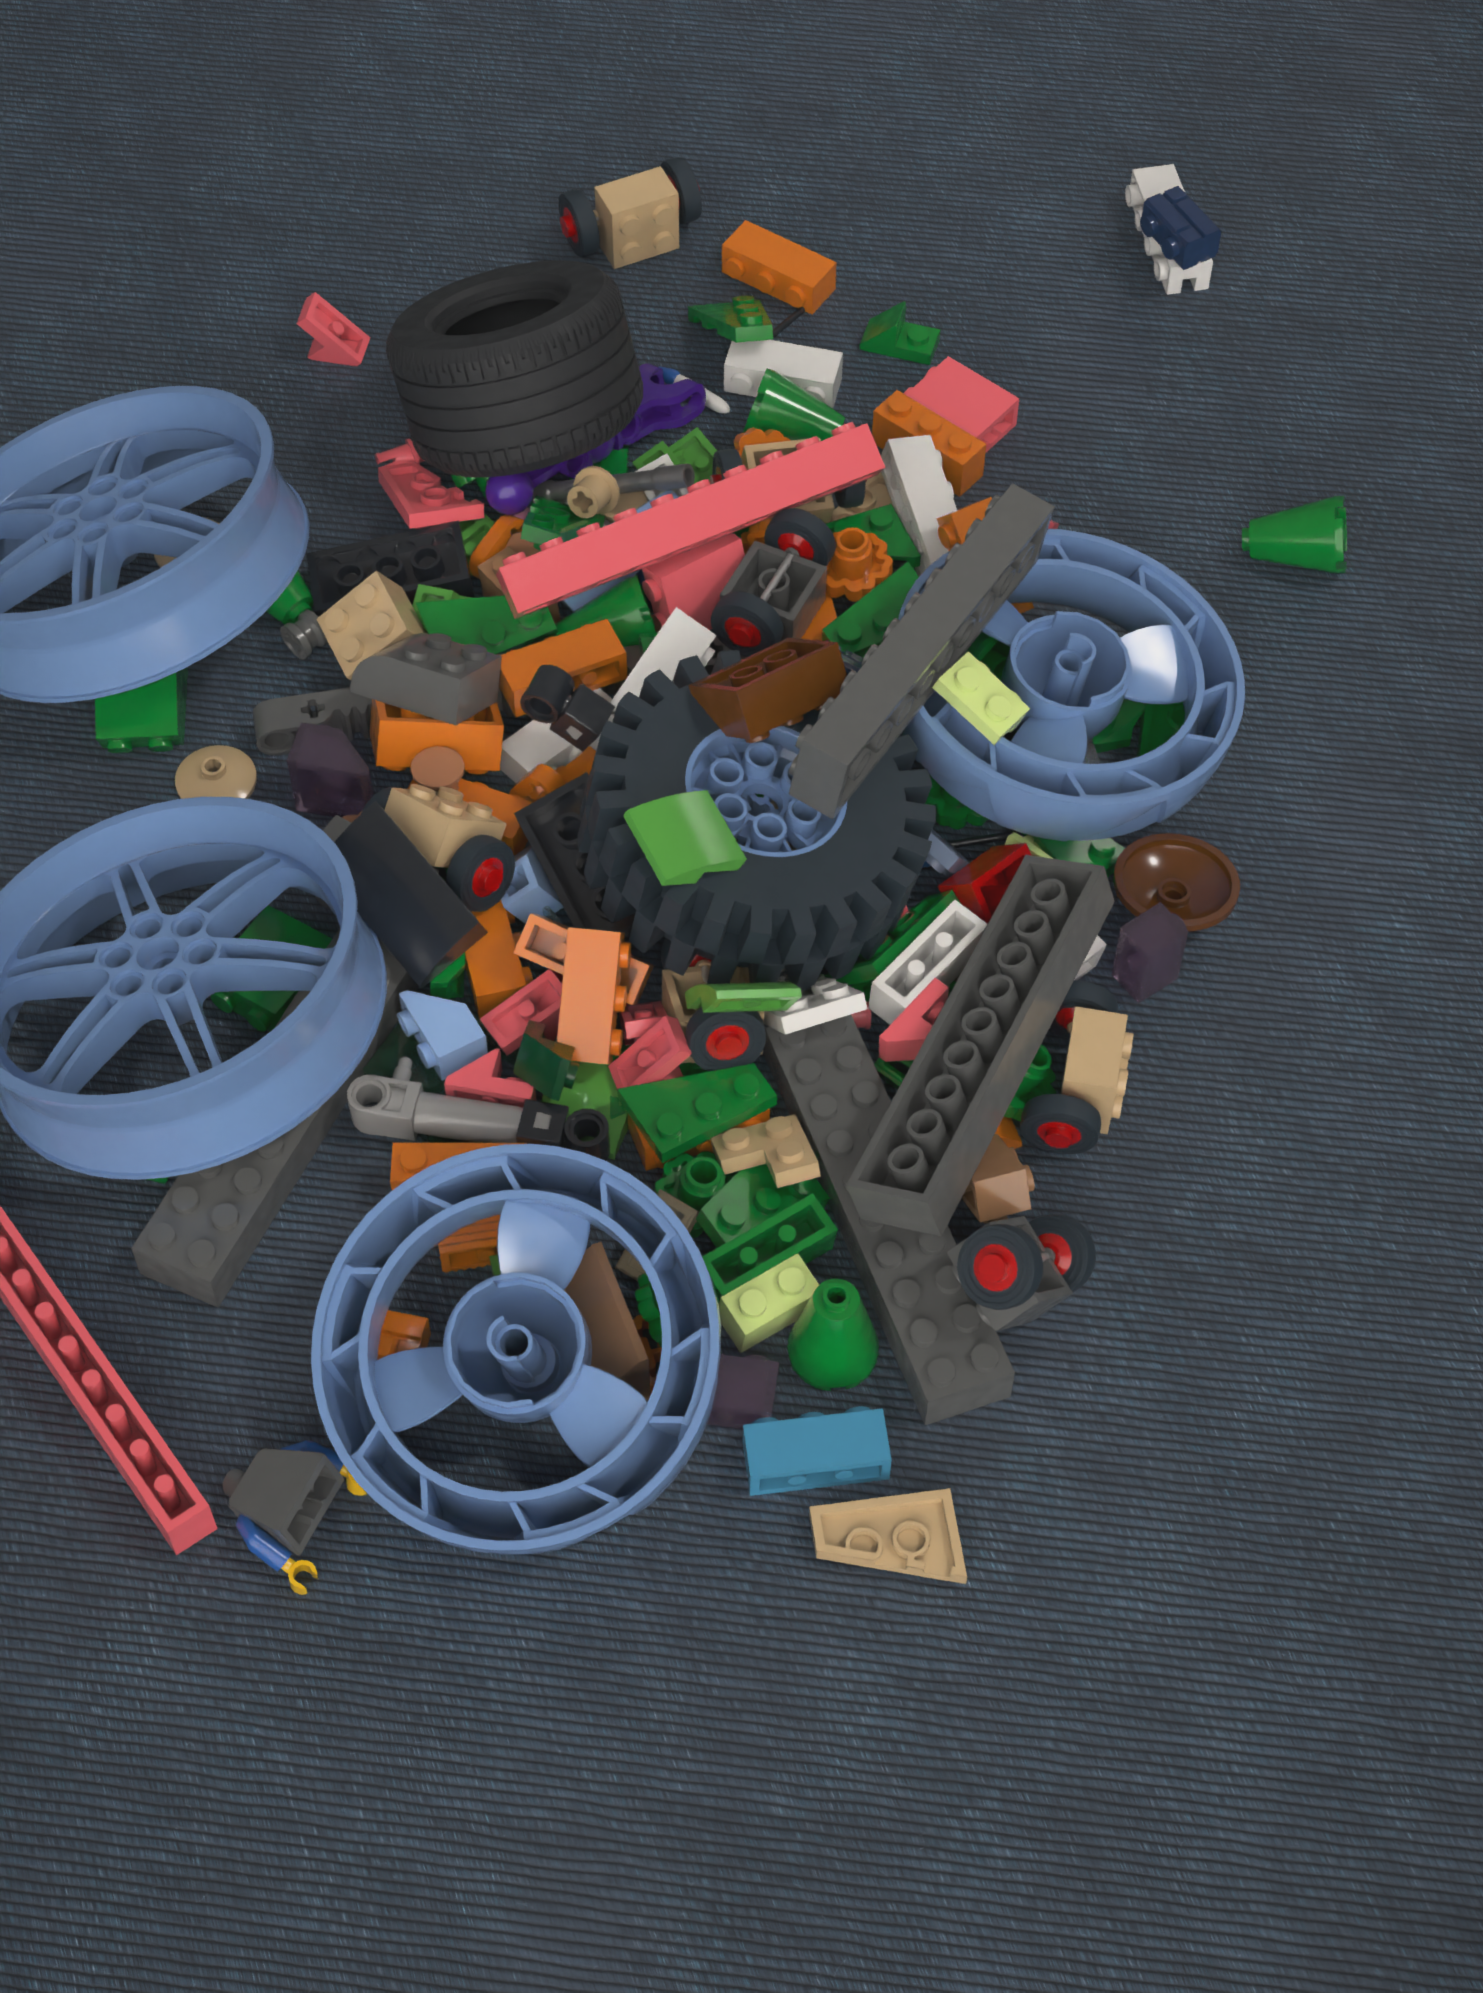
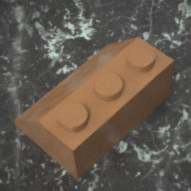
[564,1242,651,1401]

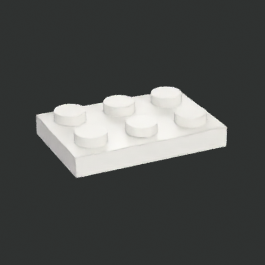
[764,974,868,1034]

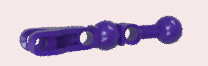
[485,363,706,515]

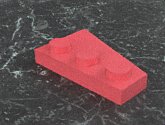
[378,462,485,529]

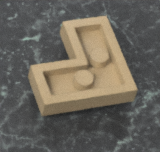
[711,1114,821,1188]

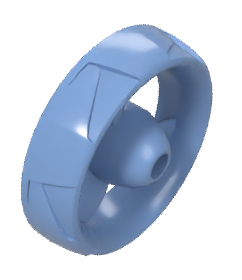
[898,529,1245,841]
[311,1144,721,1555]

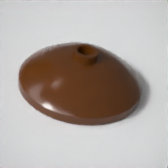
[1113,833,1240,932]

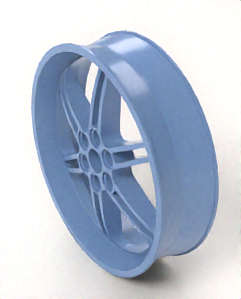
[0,386,310,703]
[0,797,387,1180]

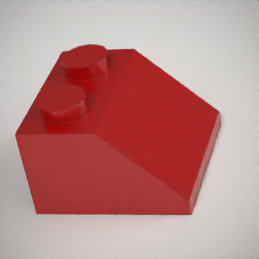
[938,843,1032,924]

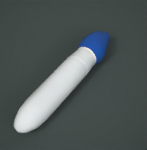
[659,366,730,414]

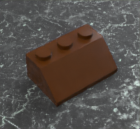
[688,638,847,743]

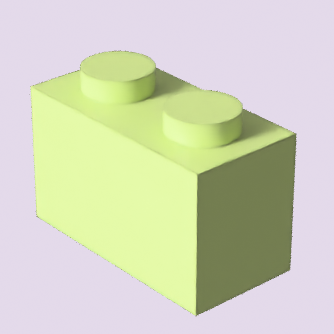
[719,1253,819,1353]

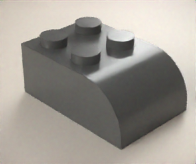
[350,633,502,725]

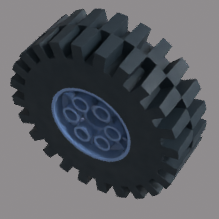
[578,650,936,991]

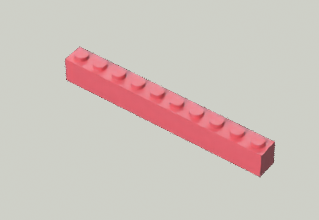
[496,422,885,619]
[0,1206,217,1556]

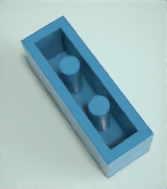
[743,1406,892,1496]

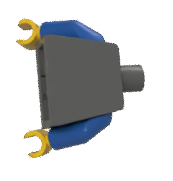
[223,1440,367,1595]

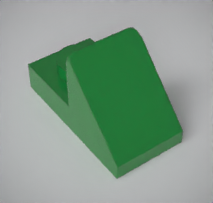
[859,301,940,365]

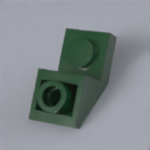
[513,1020,579,1101]

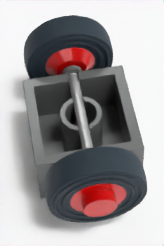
[711,508,836,657]
[947,1214,1096,1332]

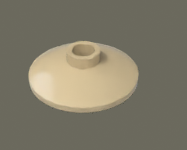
[175,745,257,799]

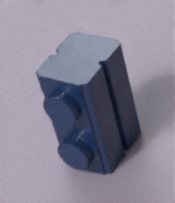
[1140,186,1222,270]

